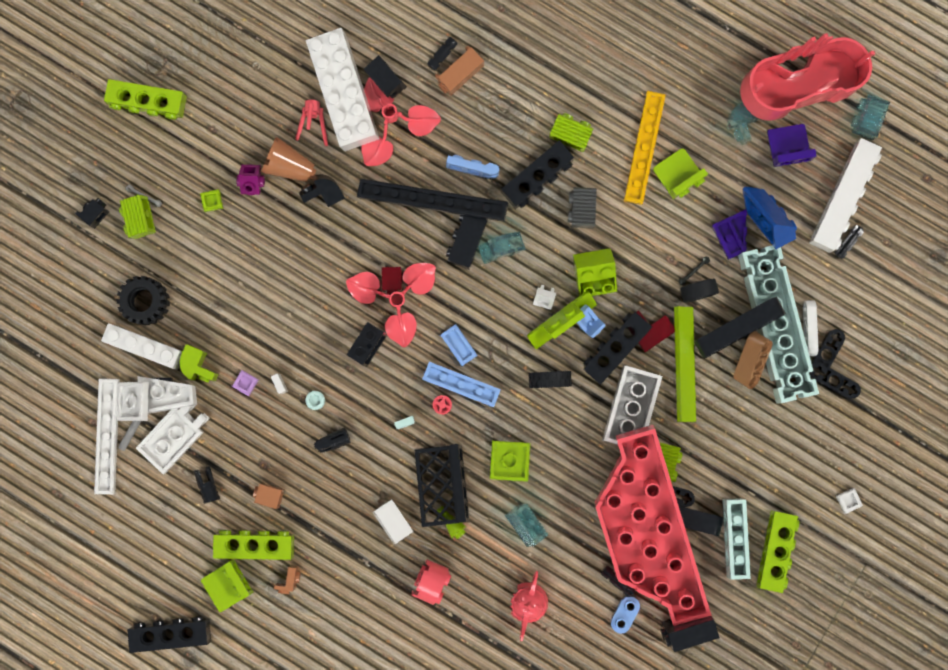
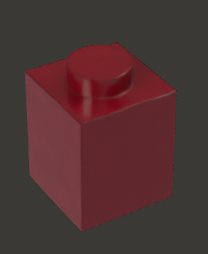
[382,267,403,295]

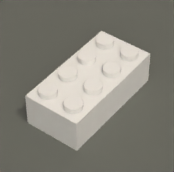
[602,366,662,445]

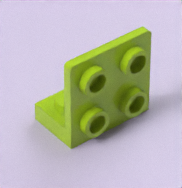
[201,559,254,613]

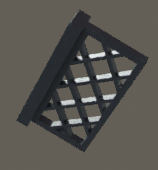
[414,444,470,527]

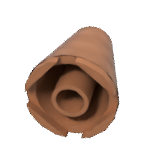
[261,137,316,182]

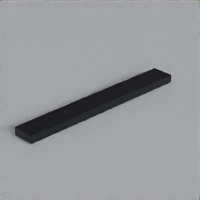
[357,178,509,222]

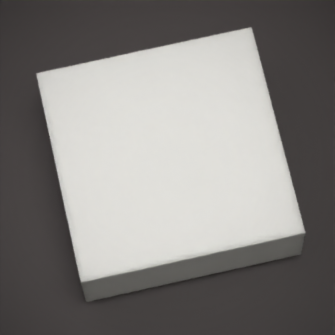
[271,373,288,394]
[836,488,863,514]

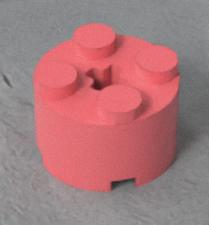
[411,559,451,605]

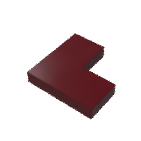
[623,311,675,353]

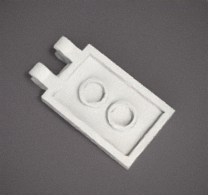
[136,405,210,475]

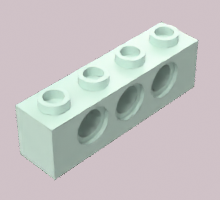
[722,498,751,580]

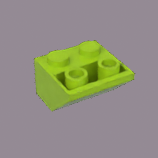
[573,248,617,296]

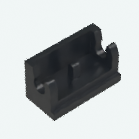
[363,55,407,99]

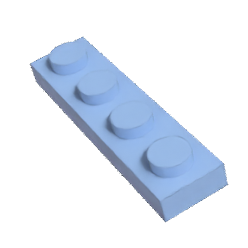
[422,362,501,407]

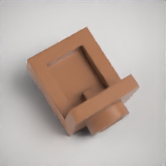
[274,565,301,594]

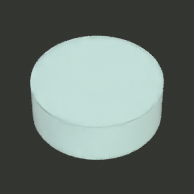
[305,391,325,410]

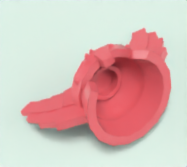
[510,571,548,641]

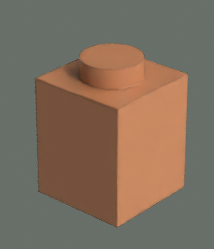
[253,483,285,509]

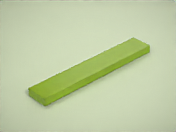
[674,306,696,422]

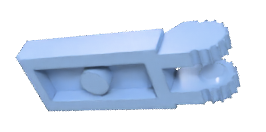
[446,155,500,179]

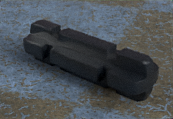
[427,37,457,71]
[834,225,864,259]
[601,566,635,597]

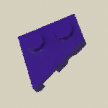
[712,209,747,260]

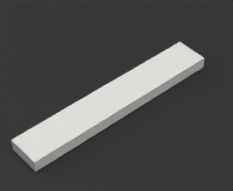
[94,379,120,495]

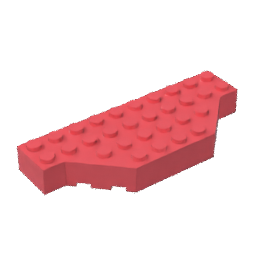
[595,425,712,626]

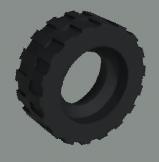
[528,371,572,388]

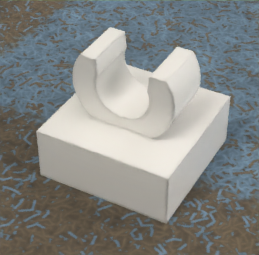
[533,285,556,310]

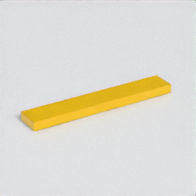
[624,91,666,205]

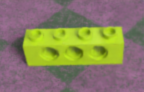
[104,79,187,120]
[756,510,800,593]
[213,530,294,560]

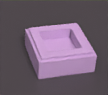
[232,370,259,396]

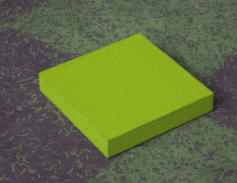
[490,441,530,482]

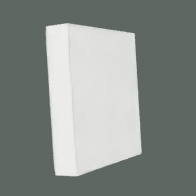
[117,382,149,421]

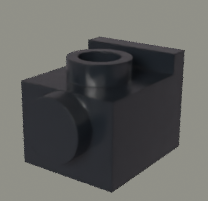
[75,198,110,229]

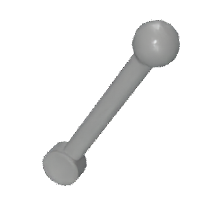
[126,185,162,207]

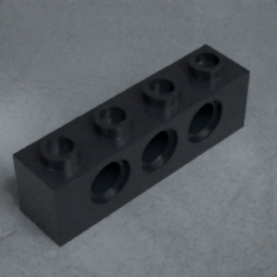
[501,140,574,210]
[583,312,652,385]
[127,616,211,653]

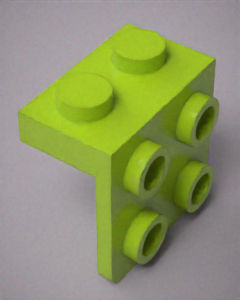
[653,148,708,200]

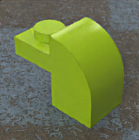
[180,344,219,383]

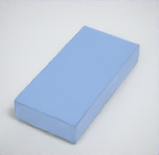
[440,324,478,366]

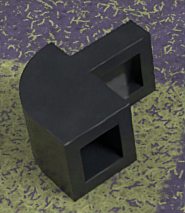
[299,174,345,207]

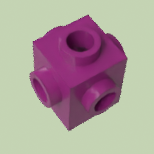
[236,164,265,196]

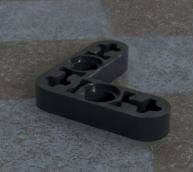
[809,329,861,399]

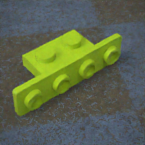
[527,291,597,349]

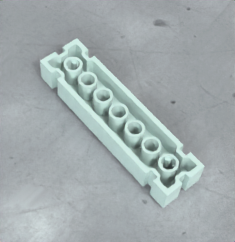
[738,245,819,404]

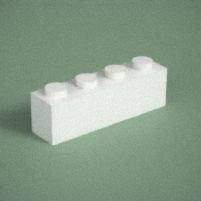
[101,323,183,370]

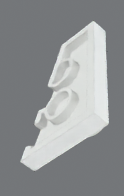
[137,376,197,414]

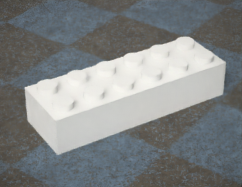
[306,28,380,151]

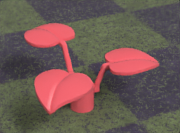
[362,78,441,166]
[346,263,436,347]

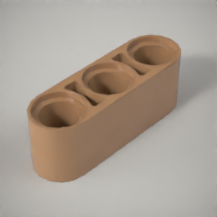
[734,331,773,389]

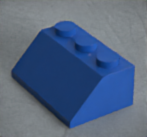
[742,187,797,249]

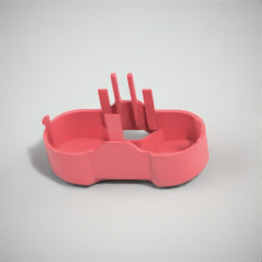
[740,33,876,121]

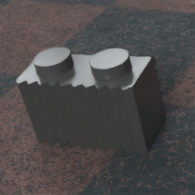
[568,187,597,229]

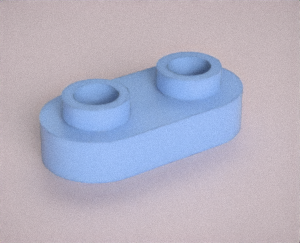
[611,596,640,634]

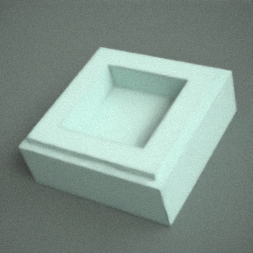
[394,416,415,430]

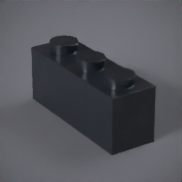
[446,215,488,270]

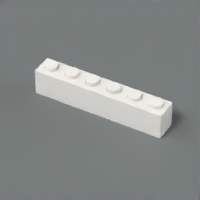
[809,138,882,253]

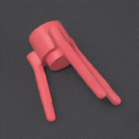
[295,100,328,146]

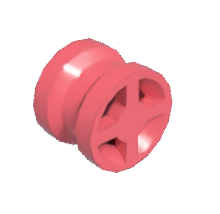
[433,395,452,415]

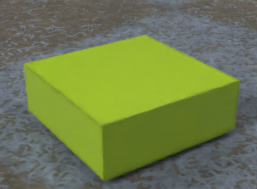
[200,189,224,212]

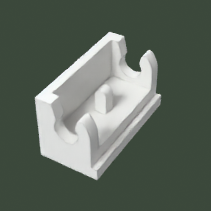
[372,499,413,544]

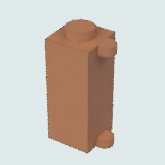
[434,46,484,96]

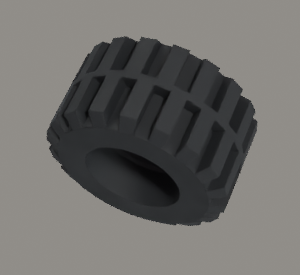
[116,276,170,326]

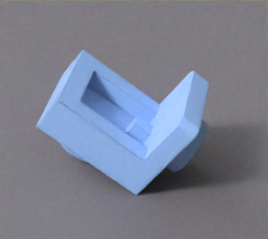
[577,304,606,338]

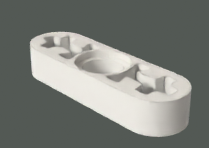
[803,300,818,356]

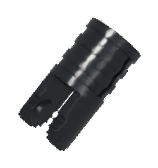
[314,427,351,453]
[193,466,221,504]

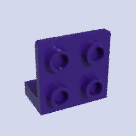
[767,124,817,167]

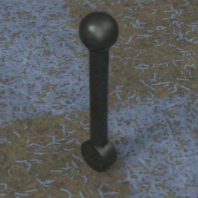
[678,256,710,286]

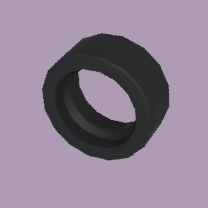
[680,278,719,303]

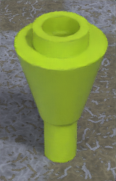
[437,506,467,539]

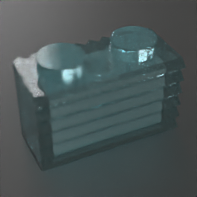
[851,94,890,140]
[505,503,548,547]

